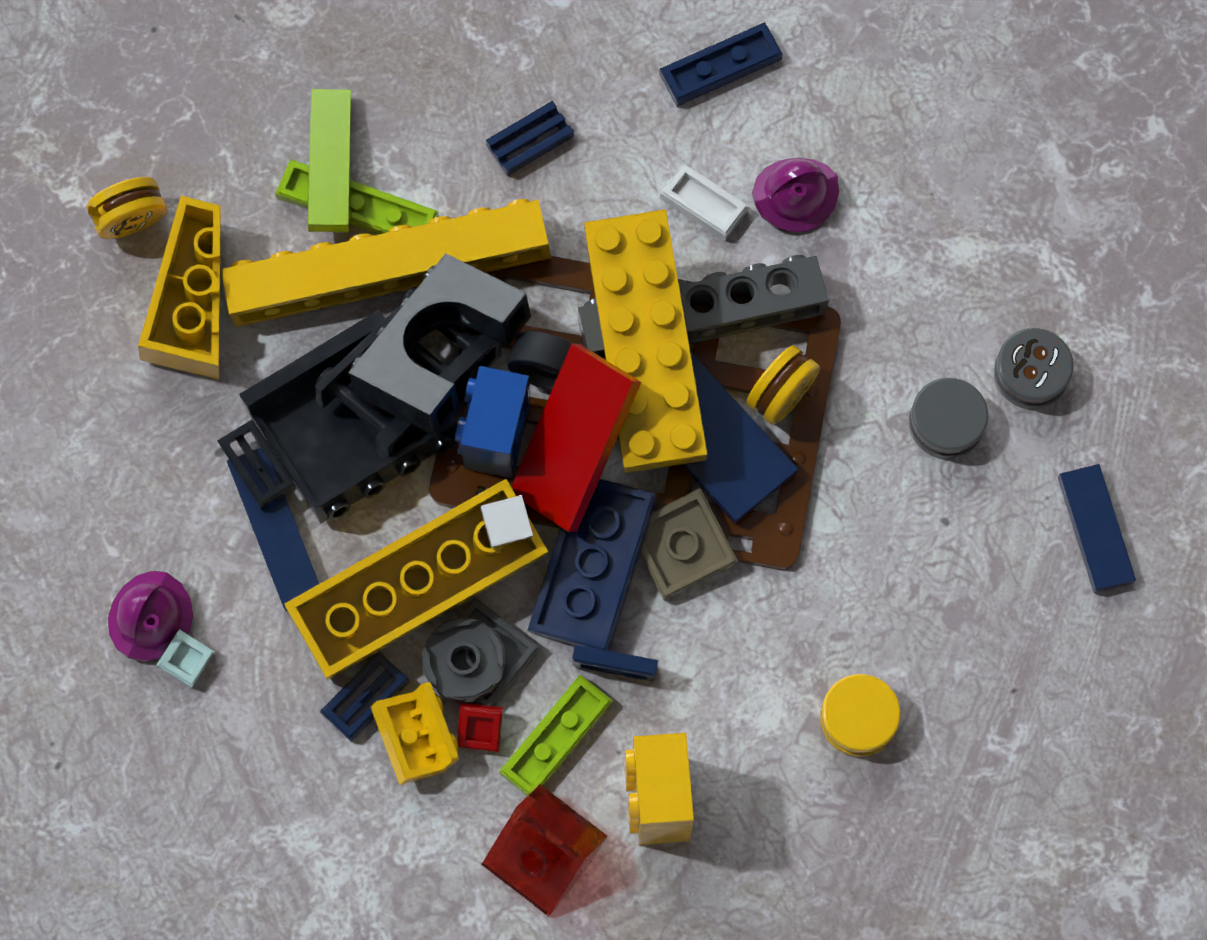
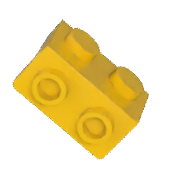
[371,682,459,785]

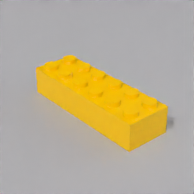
[584,209,707,474]
[284,479,548,681]

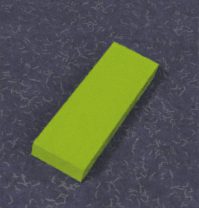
[499,675,613,800]

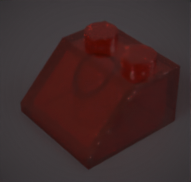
[481,784,608,917]

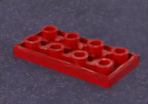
[511,344,641,532]

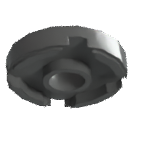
[422,617,506,703]

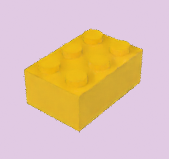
[624,732,694,845]

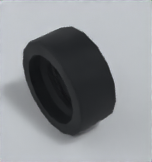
[507,331,574,391]

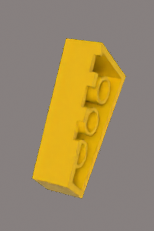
[138,195,221,380]

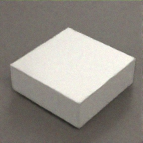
[480,495,533,548]

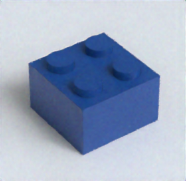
[455,366,531,479]

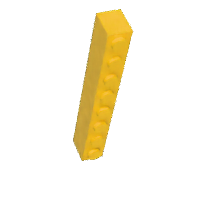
[221,199,551,327]

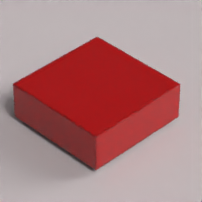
[457,703,504,752]

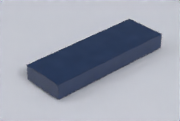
[659,22,783,107]
[1058,464,1136,593]

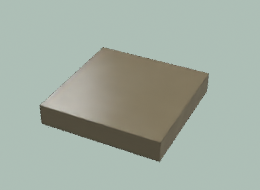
[640,488,738,601]

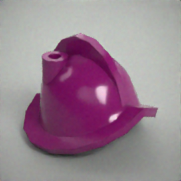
[752,157,839,232]
[108,571,193,662]

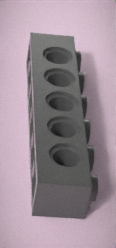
[578,255,829,360]

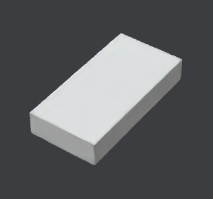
[660,163,749,241]

